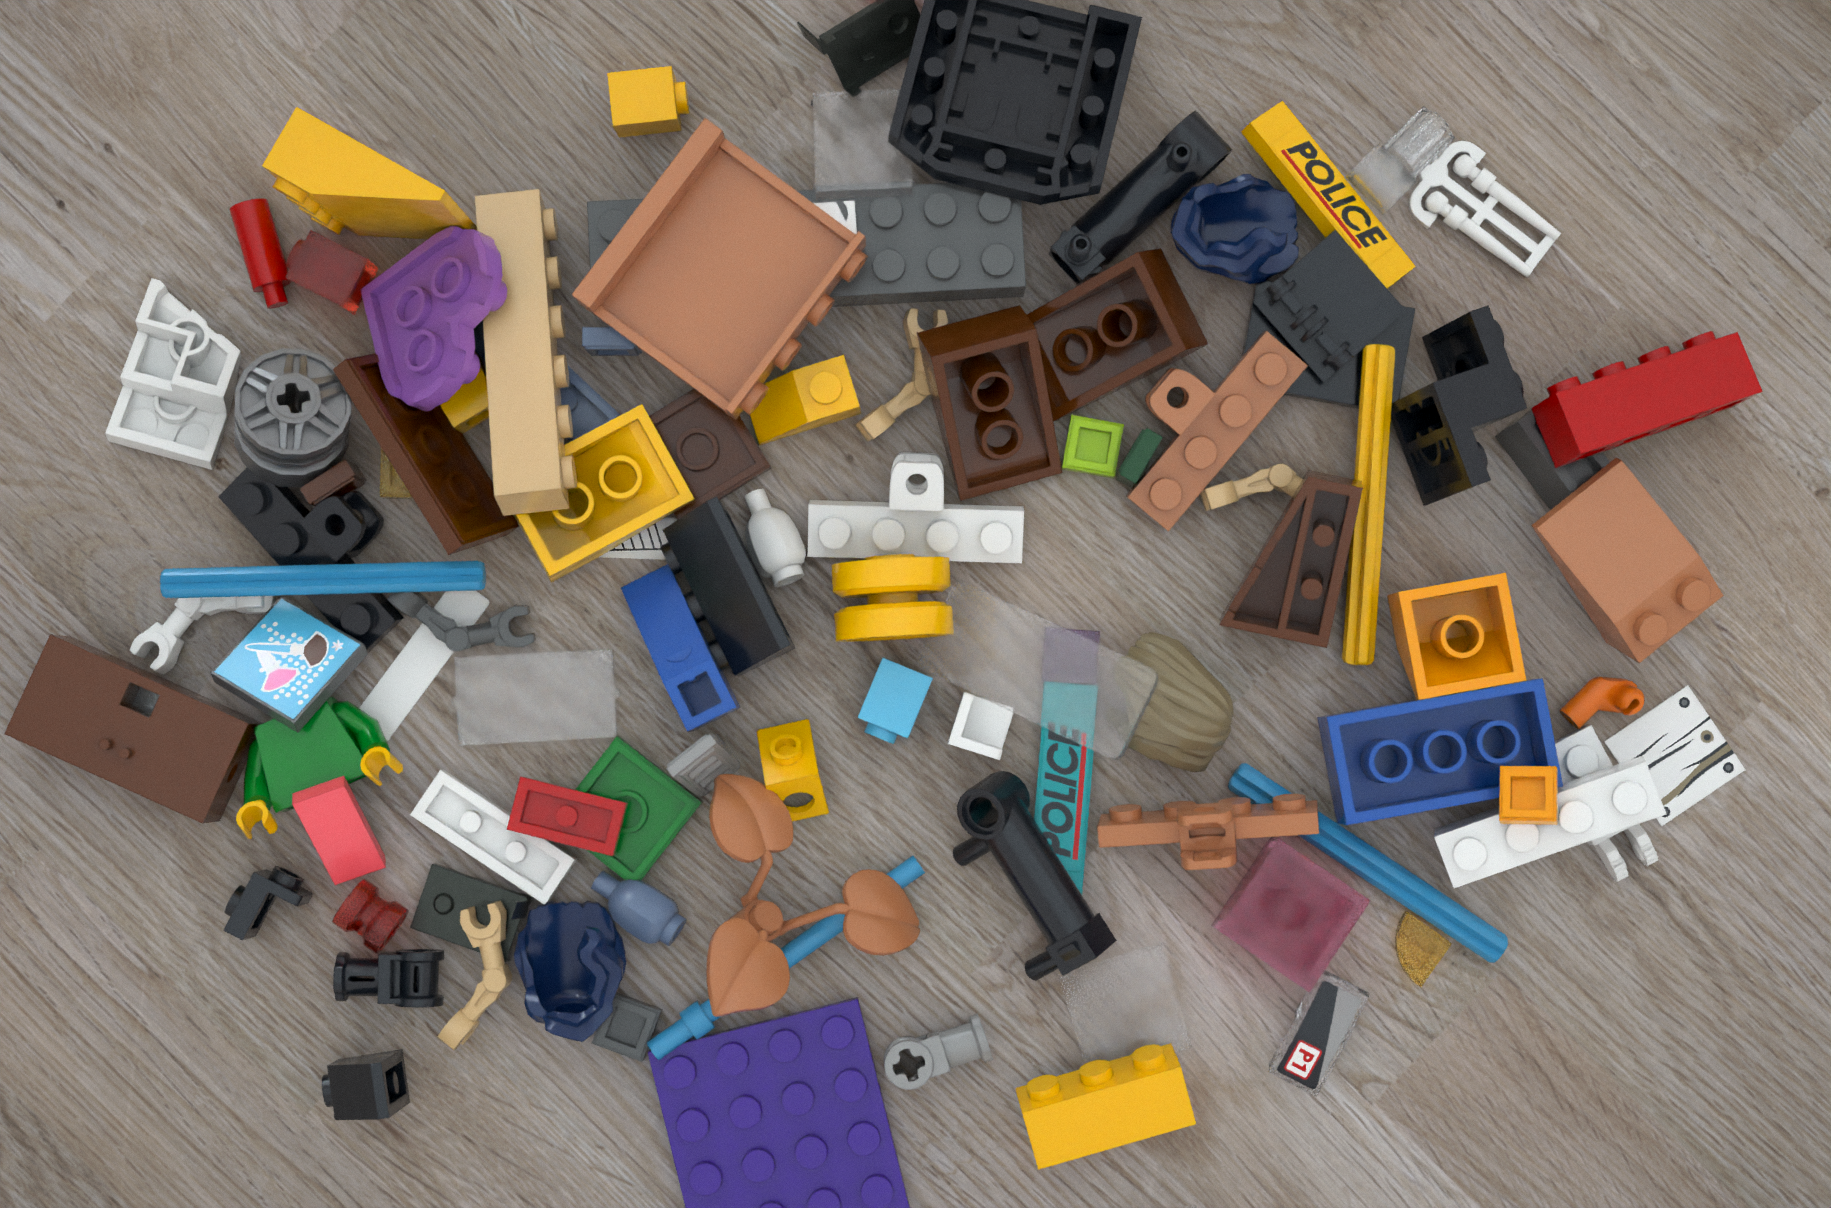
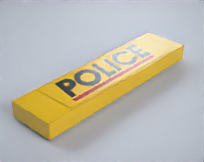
[1241,101,1416,289]

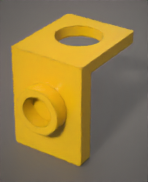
[757,719,829,821]

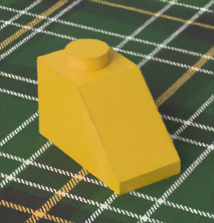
[750,355,861,445]

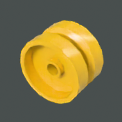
[831,554,954,642]

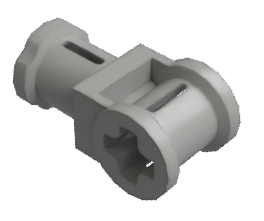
[883,1013,993,1090]

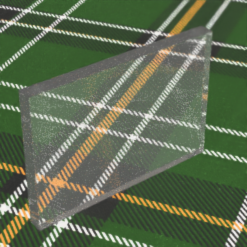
[811,89,915,200]

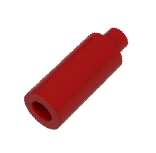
[230,198,291,309]

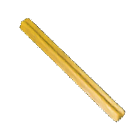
[1342,344,1395,665]

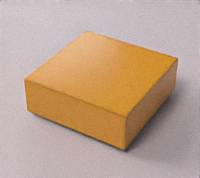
[1499,766,1558,825]

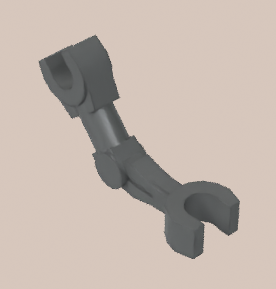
[387,592,536,652]

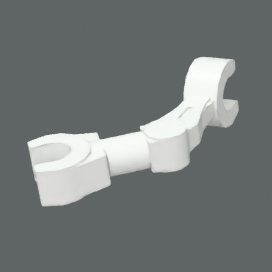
[130,596,275,675]

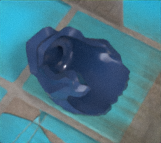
[1170,174,1299,284]
[514,901,626,1042]

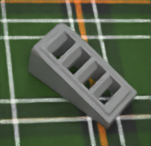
[666,733,740,796]

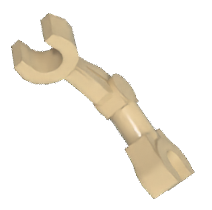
[855,308,948,442]
[1200,464,1303,511]
[437,900,512,1050]

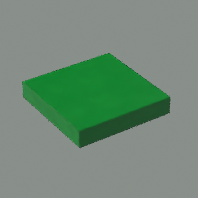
[575,736,703,881]

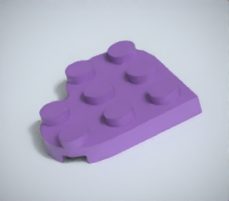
[361,226,507,412]

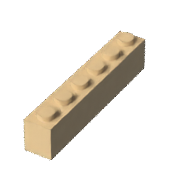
[475,189,577,516]

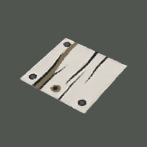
[1604,685,1746,826]

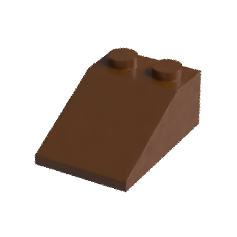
[1027,248,1208,421]
[917,305,1063,501]

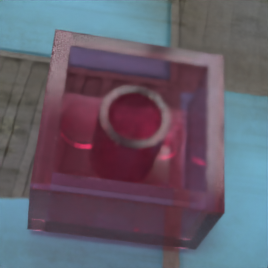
[1211,837,1371,992]

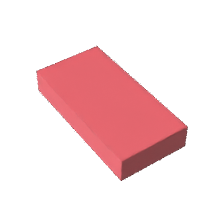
[292,776,386,885]

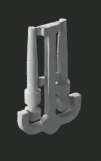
[1408,141,1561,277]

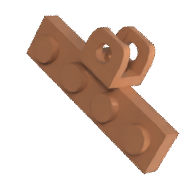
[1126,331,1308,531]
[1097,794,1319,870]

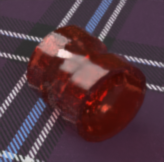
[332,879,409,954]

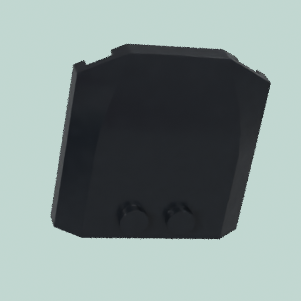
[888,0,1142,205]

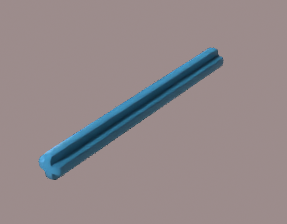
[160,561,486,598]
[1228,763,1508,963]

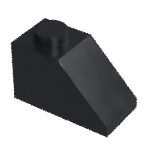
[322,1049,410,1120]

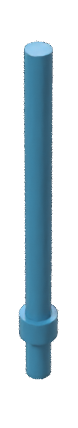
[647,856,925,1060]

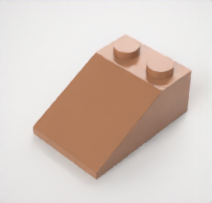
[1531,458,1724,663]

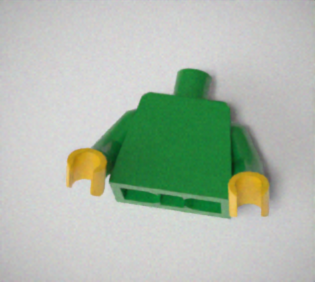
[236,697,403,839]

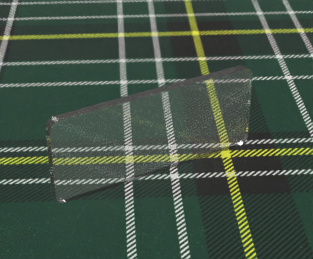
[918,582,1159,760]

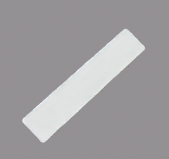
[359,590,490,741]

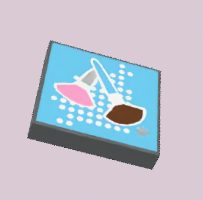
[210,596,368,733]

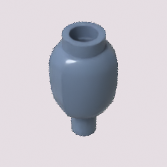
[591,871,687,946]

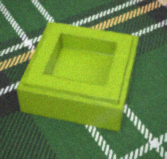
[1062,415,1124,478]

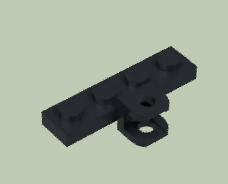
[218,468,404,653]

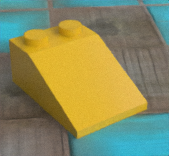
[514,404,694,583]

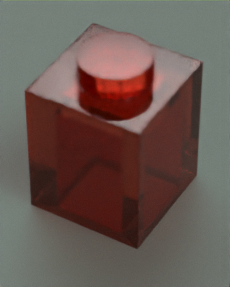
[286,230,379,315]

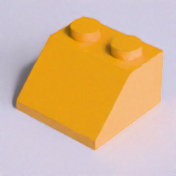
[1387,573,1527,700]

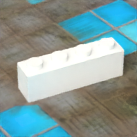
[1434,756,1666,888]

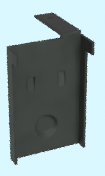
[797,0,920,97]
[410,864,533,962]

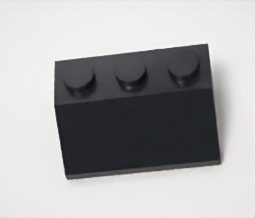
[660,496,795,677]

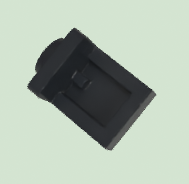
[223,866,313,941]

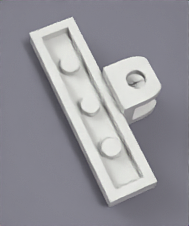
[807,452,1024,563]

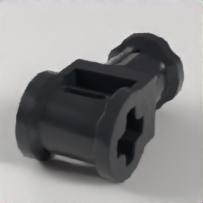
[333,949,444,1008]

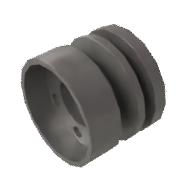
[234,348,351,487]

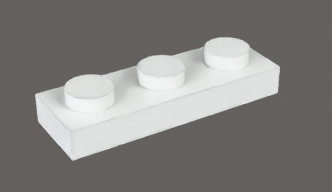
[410,769,578,905]

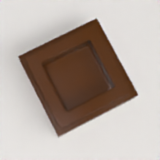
[300,459,367,506]

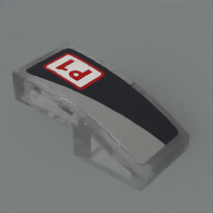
[1268,968,1369,1097]

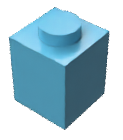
[858,658,933,744]

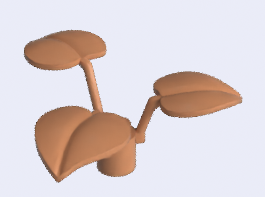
[706,774,920,1017]

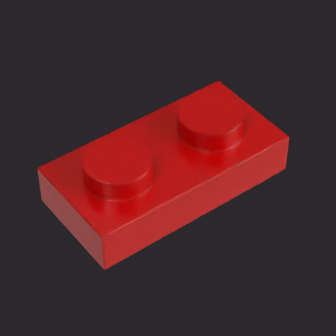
[506,777,628,856]

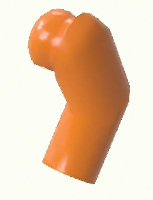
[1559,677,1645,729]

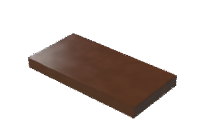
[333,353,519,555]

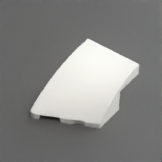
[105,278,241,470]

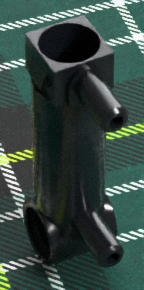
[1049,110,1232,286]
[953,771,1117,981]

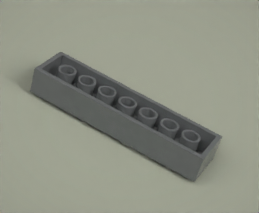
[587,183,1026,307]

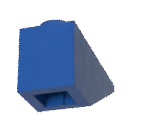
[621,564,741,732]

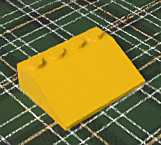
[262,107,477,239]

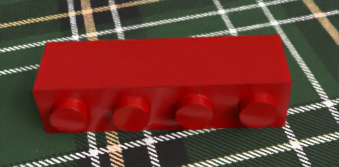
[1531,331,1763,468]

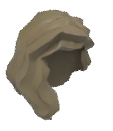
[1106,632,1233,772]

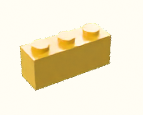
[1015,1043,1196,1170]

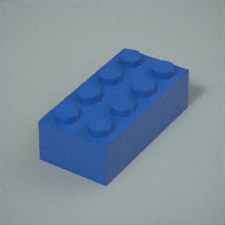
[1317,678,1563,825]

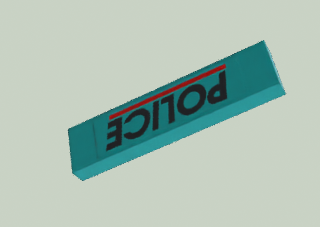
[1034,682,1099,895]

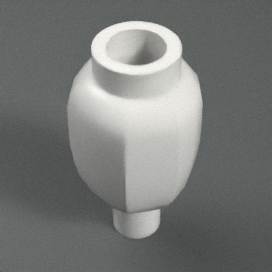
[745,489,806,587]

